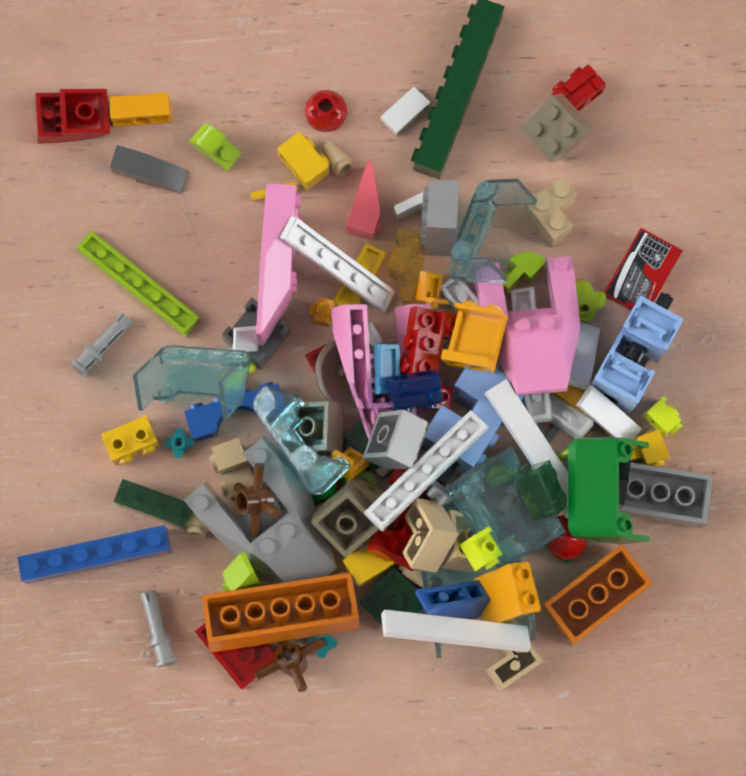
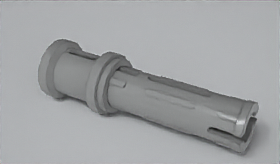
[70,313,133,377]
[140,590,178,668]

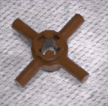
[233,463,281,537]
[254,637,326,692]

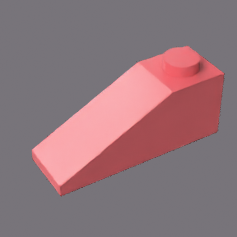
[346,161,384,241]

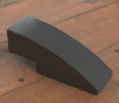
[110,145,188,194]

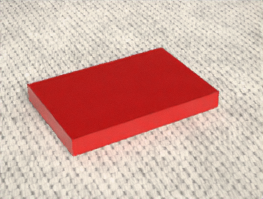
[195,623,275,690]

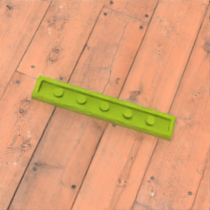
[76,230,201,337]

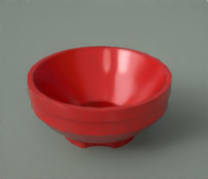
[305,90,347,132]

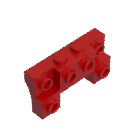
[396,306,457,411]
[367,468,446,571]

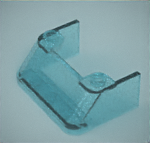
[447,179,538,283]
[133,345,250,418]

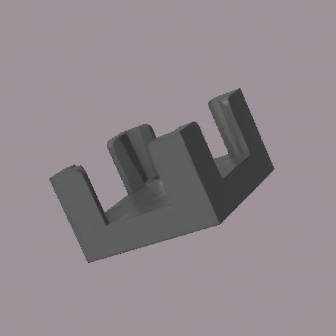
[222,297,291,370]

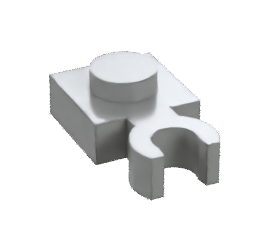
[426,480,451,505]

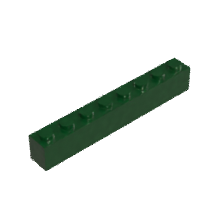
[411,0,505,180]

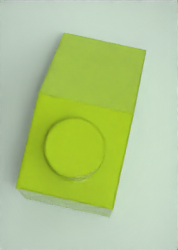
[222,551,262,592]

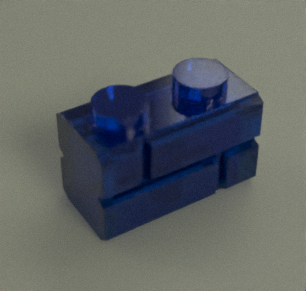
[386,369,443,412]

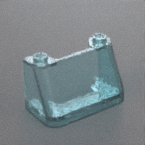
[253,385,351,495]
[449,446,566,568]

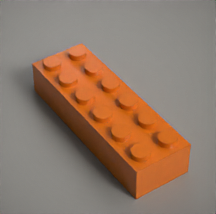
[201,573,359,653]

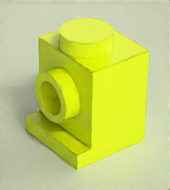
[643,396,683,437]
[459,527,502,571]

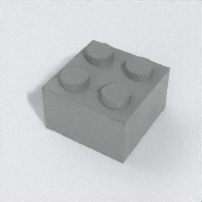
[363,410,428,470]

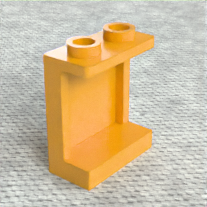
[441,301,508,374]
[474,562,541,624]

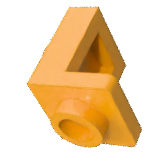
[415,271,449,308]
[331,447,369,481]

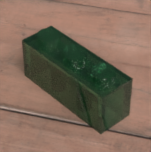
[113,479,192,531]

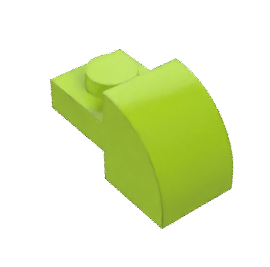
[188,124,242,171]
[502,252,547,295]

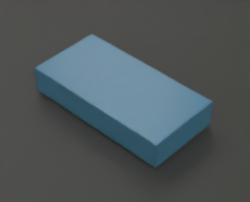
[374,344,401,394]

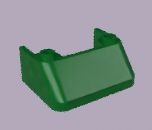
[568,437,650,545]

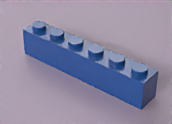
[17,525,172,584]

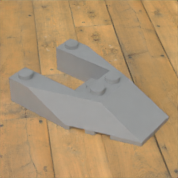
[184,436,338,584]

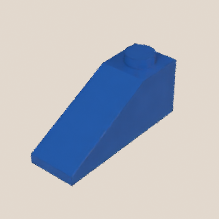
[415,580,491,619]

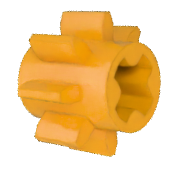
[309,298,335,327]

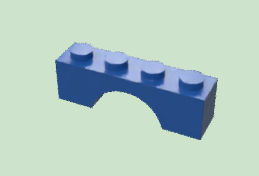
[184,382,287,443]

